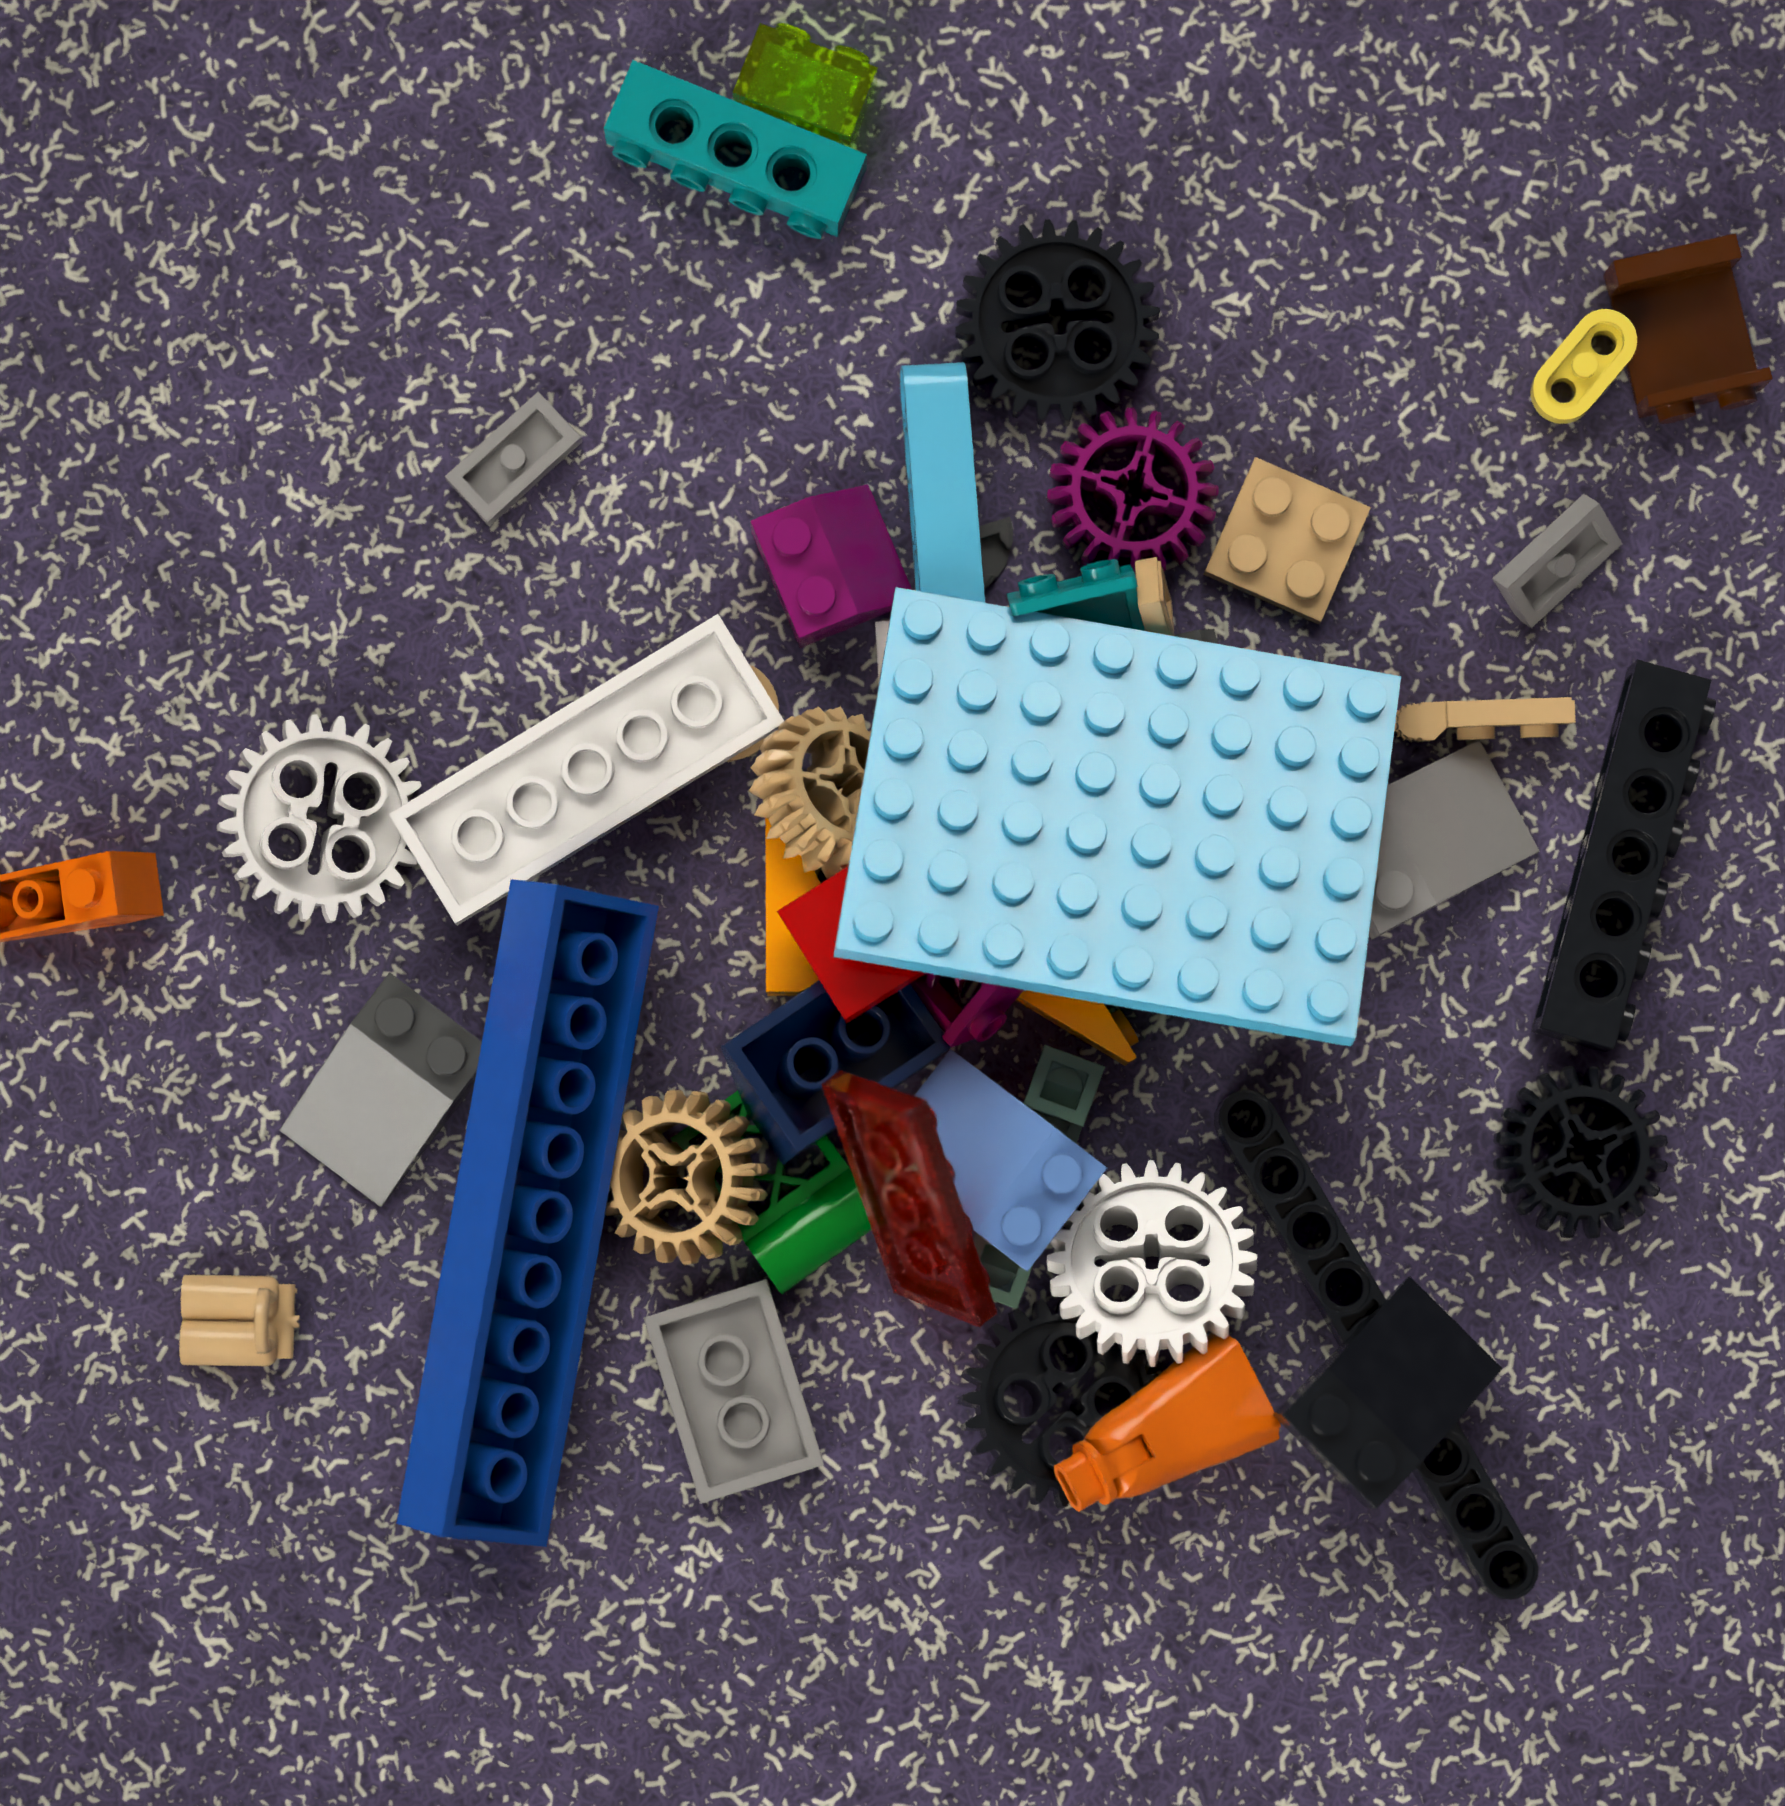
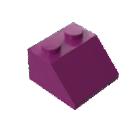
[750,484,912,648]

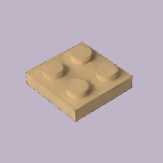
[1203,457,1371,625]

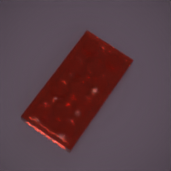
[822,1070,997,1328]

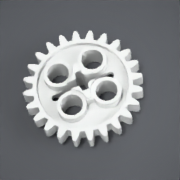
[217,714,422,923]
[1047,1160,1257,1367]

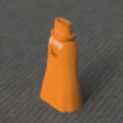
[1054,1333,1281,1512]

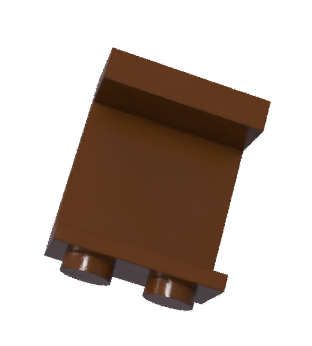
[1603,233,1773,424]

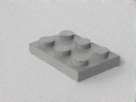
[644,1279,824,1504]

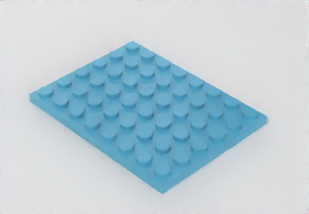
[833,587,1401,1047]

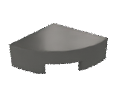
[979,517,1013,590]

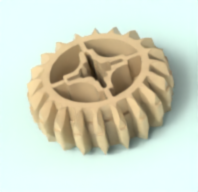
[749,706,871,879]
[605,1090,769,1265]

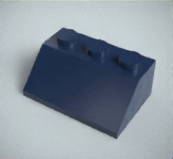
[721,980,951,1165]

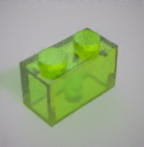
[732,23,878,148]

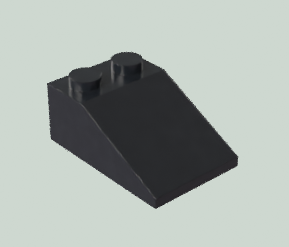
[1273,1276,1502,1509]

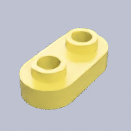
[1531,309,1637,424]

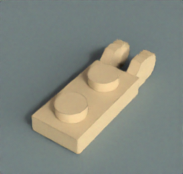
[1394,697,1576,742]

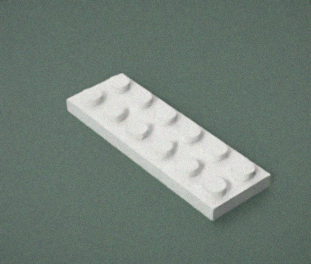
[388,614,784,926]

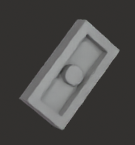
[445,392,582,527]
[1492,494,1623,628]

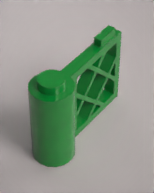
[671,1091,889,1294]

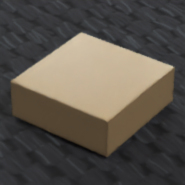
[1135,557,1175,636]

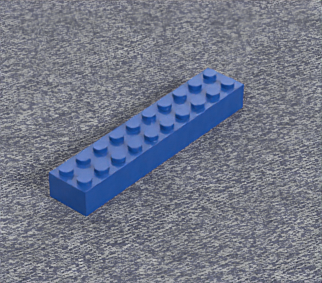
[396,879,659,1547]

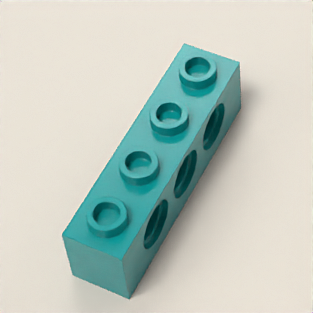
[604,60,867,239]

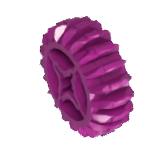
[1047,408,1219,575]

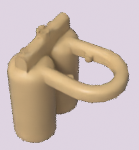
[179,1275,300,1366]

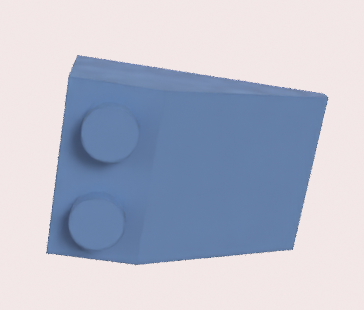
[872,1049,1107,1272]

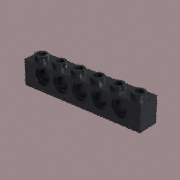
[1531,659,1716,1052]

